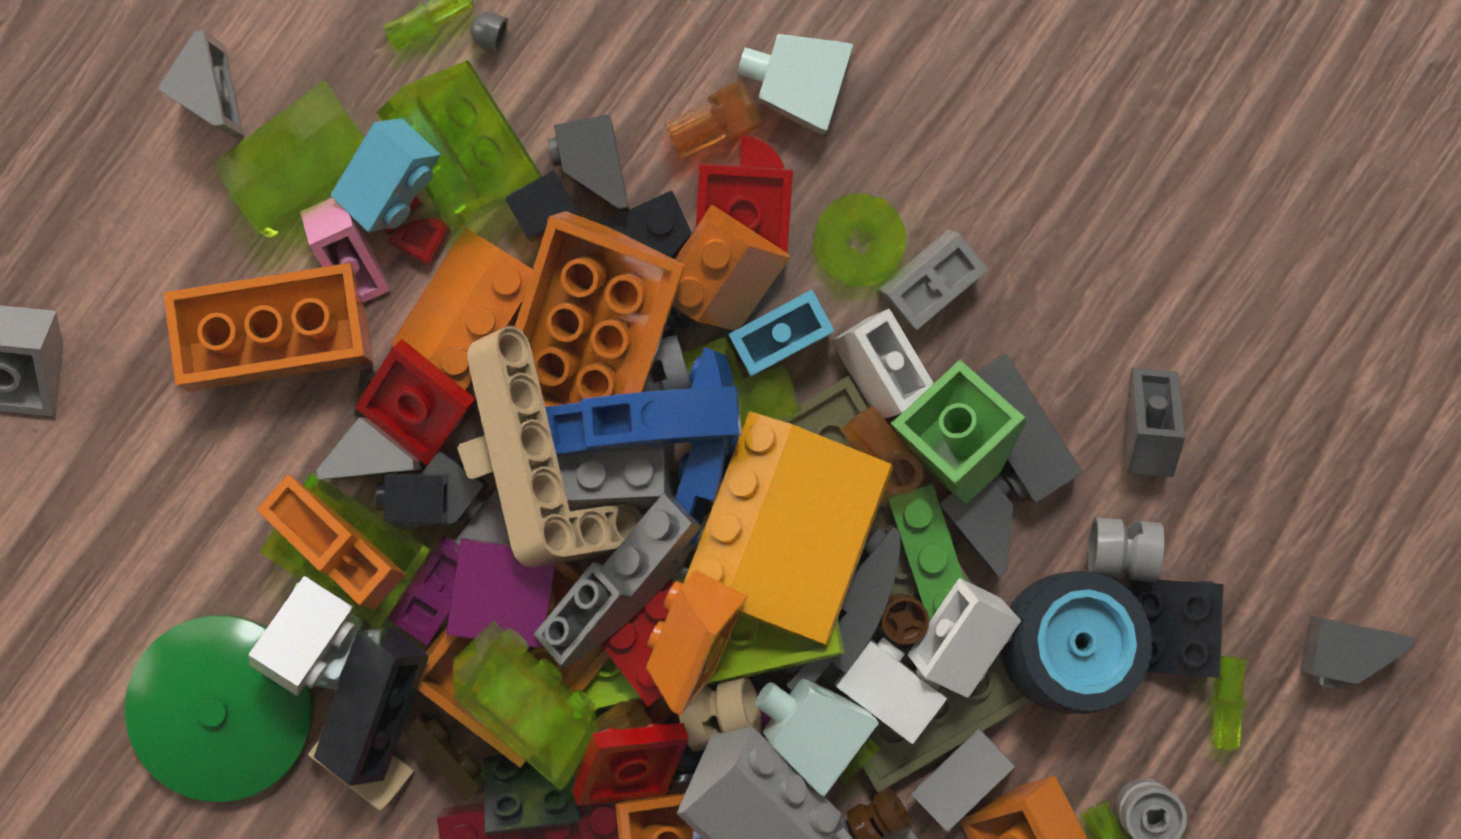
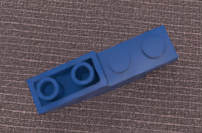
[675,347,738,544]
[545,386,742,456]

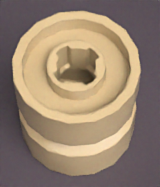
[679,677,762,751]

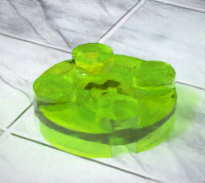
[813,193,906,287]

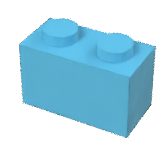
[331,118,441,232]
[728,290,834,377]

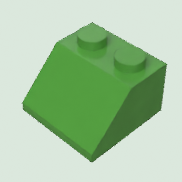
[891,360,1027,505]

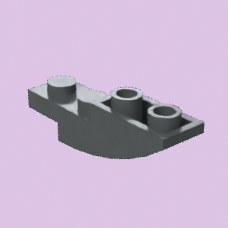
[534,493,701,667]
[784,524,901,690]

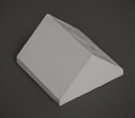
[157,30,244,138]
[316,417,424,479]

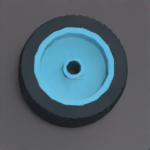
[1001,571,1153,714]

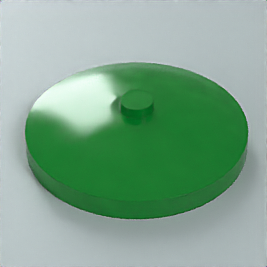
[125,614,314,802]

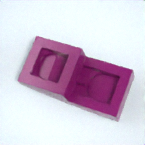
[389,535,460,646]

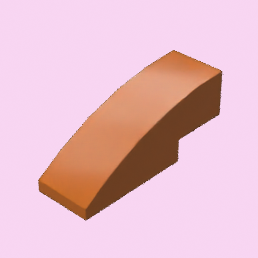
[257,474,406,610]

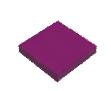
[446,538,555,648]

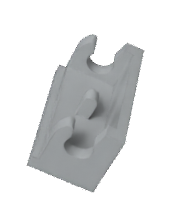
[878,230,988,330]
[911,728,1015,832]

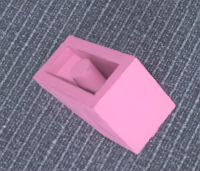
[300,197,390,303]

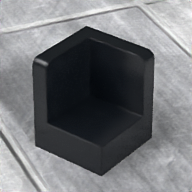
[506,170,580,242]

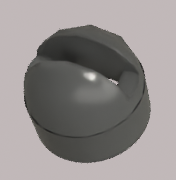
[470,12,508,53]

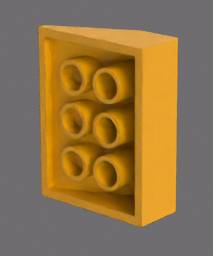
[684,411,894,646]

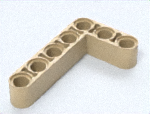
[467,326,643,567]

